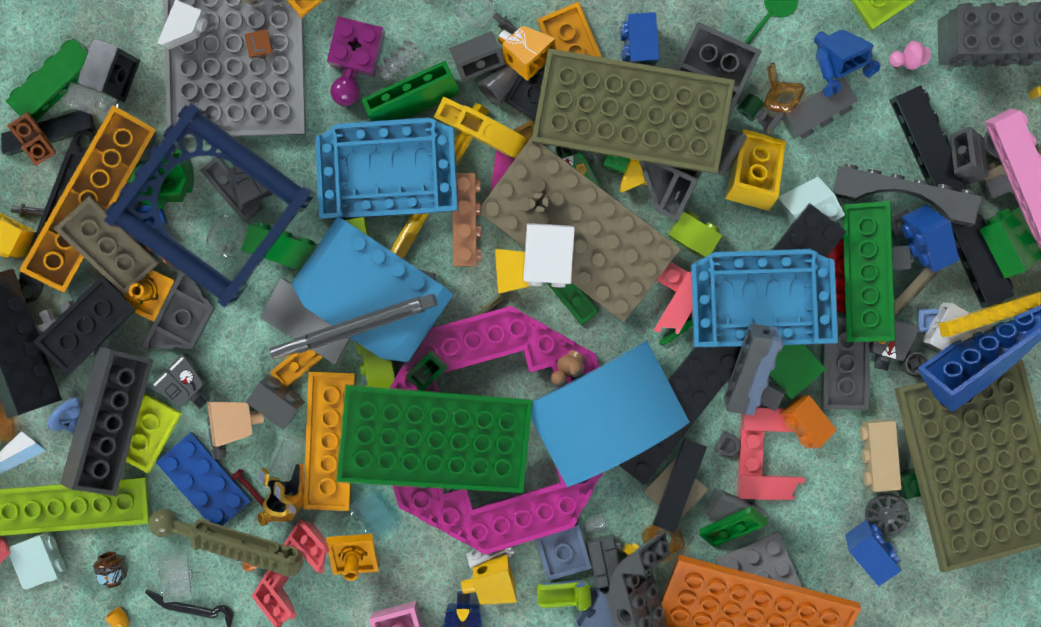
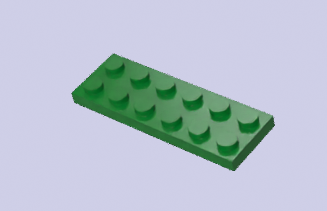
[842,201,896,342]

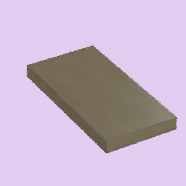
[53,195,159,296]

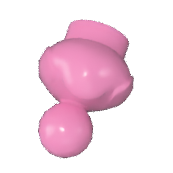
[889,41,931,70]

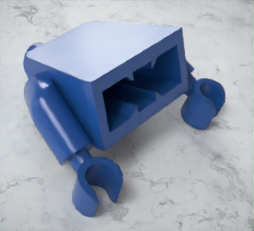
[814,30,881,97]

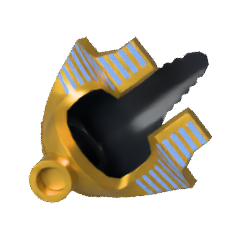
[257,463,304,526]

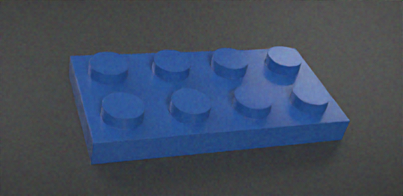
[156,432,252,526]

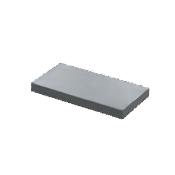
[260,278,351,364]

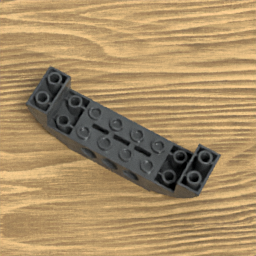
[605,532,671,627]

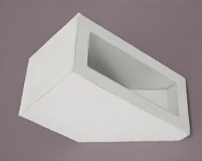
[158,0,208,50]

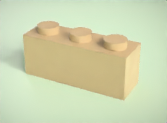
[859,419,901,492]

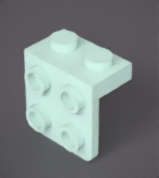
[9,532,68,589]

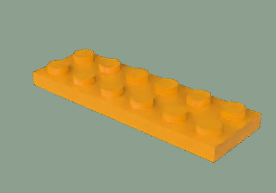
[303,371,356,511]

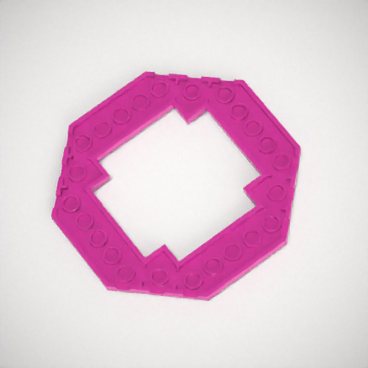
[390,306,603,555]

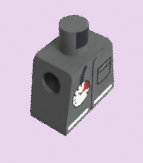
[150,353,210,410]

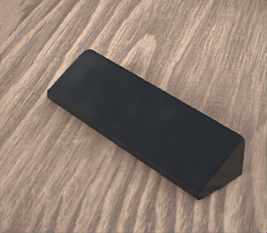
[1,108,96,156]

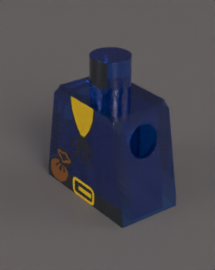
[443,591,483,627]

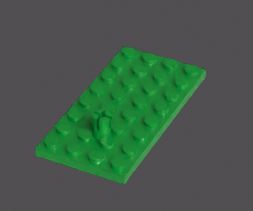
[335,385,533,493]

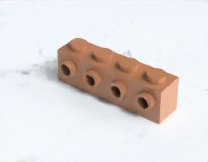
[452,173,481,267]

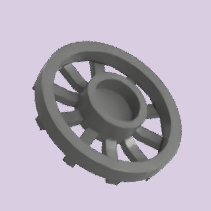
[865,493,910,536]

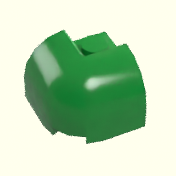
[129,150,194,209]

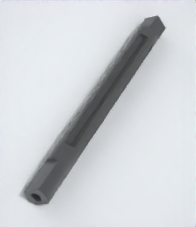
[269,294,438,359]

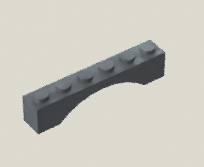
[833,164,982,227]

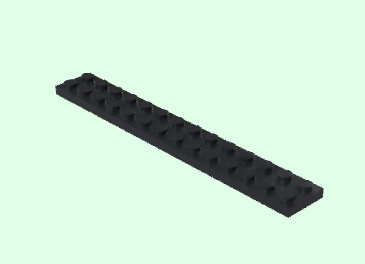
[619,203,847,484]

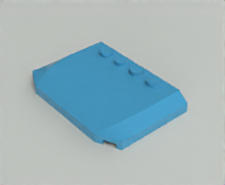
[315,118,459,219]
[291,217,454,363]
[691,249,838,347]

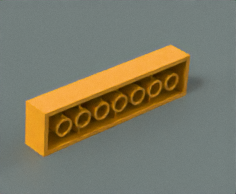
[19,105,156,293]

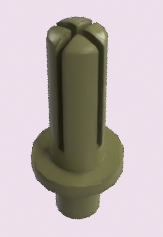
[476,293,505,316]

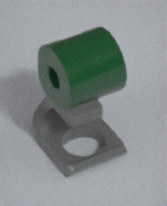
[737,94,784,135]

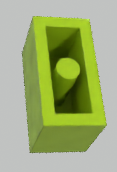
[666,211,722,258]

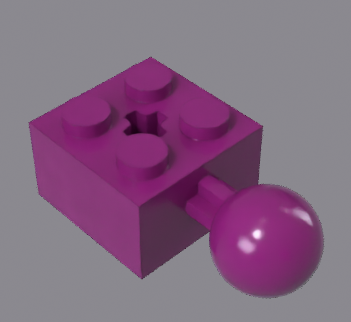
[327,16,386,107]

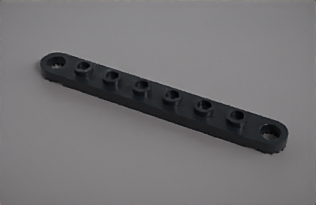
[18,130,95,303]

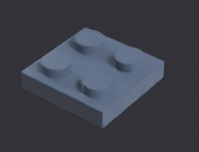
[536,523,592,581]

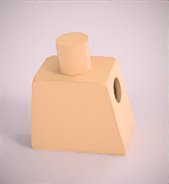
[207,402,264,447]

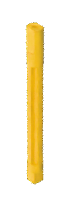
[390,103,489,259]

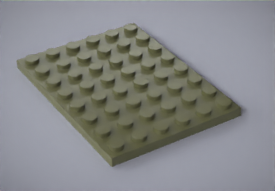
[894,359,1041,572]

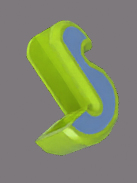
[537,580,592,611]

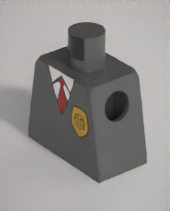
[870,321,919,371]

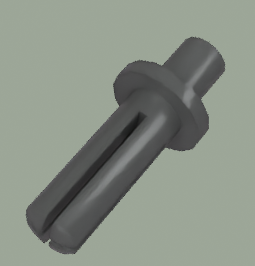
[492,12,518,34]
[11,203,44,217]

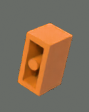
[780,395,837,448]

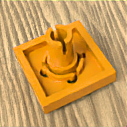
[125,269,175,322]
[326,534,379,581]

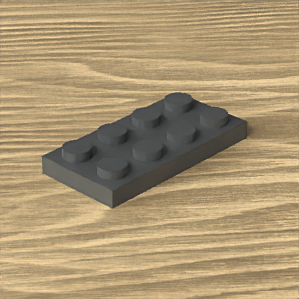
[821,318,870,410]

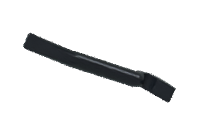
[145,589,233,627]

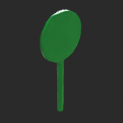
[744,0,798,44]

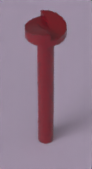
[232,469,264,507]

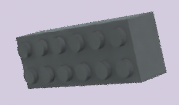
[60,346,153,496]

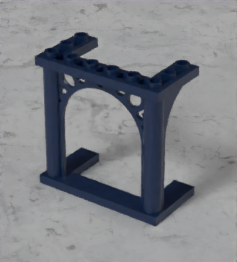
[103,103,316,308]

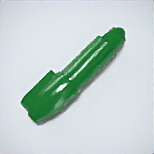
[659,318,693,346]

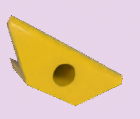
[619,159,647,193]

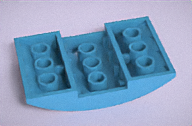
[531,340,690,487]

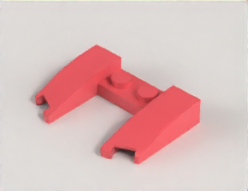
[654,262,692,334]
[737,407,805,500]
[251,519,330,627]

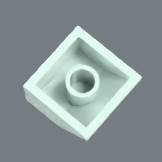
[778,177,845,224]

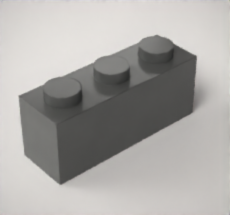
[782,77,858,139]

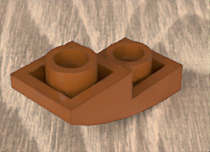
[7,112,56,166]

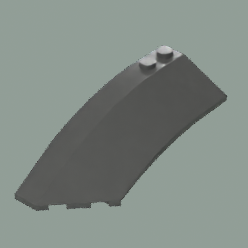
[639,22,762,222]

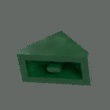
[405,350,449,391]

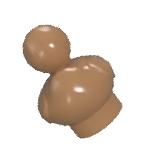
[551,350,585,387]

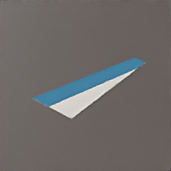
[0,431,46,474]

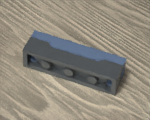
[724,323,783,415]

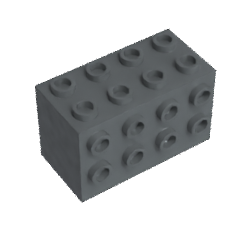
[938,2,1041,67]

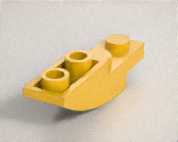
[434,97,527,159]

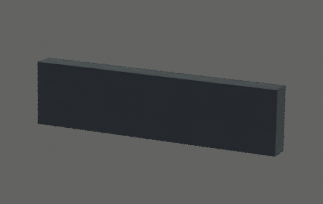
[652,438,707,533]

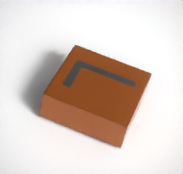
[244,29,274,58]

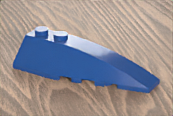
[918,305,1041,412]

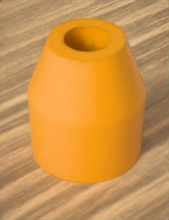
[104,606,130,627]

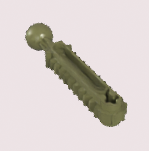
[148,508,304,577]

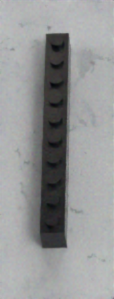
[889,85,1014,307]

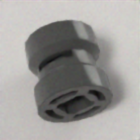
[898,351,928,375]

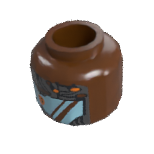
[93,551,127,588]

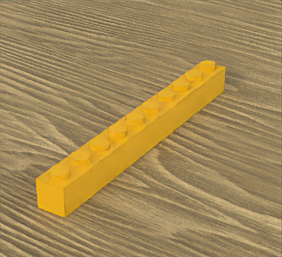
[938,290,1041,337]

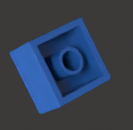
[620,12,659,66]
[901,205,959,272]
[845,520,902,587]

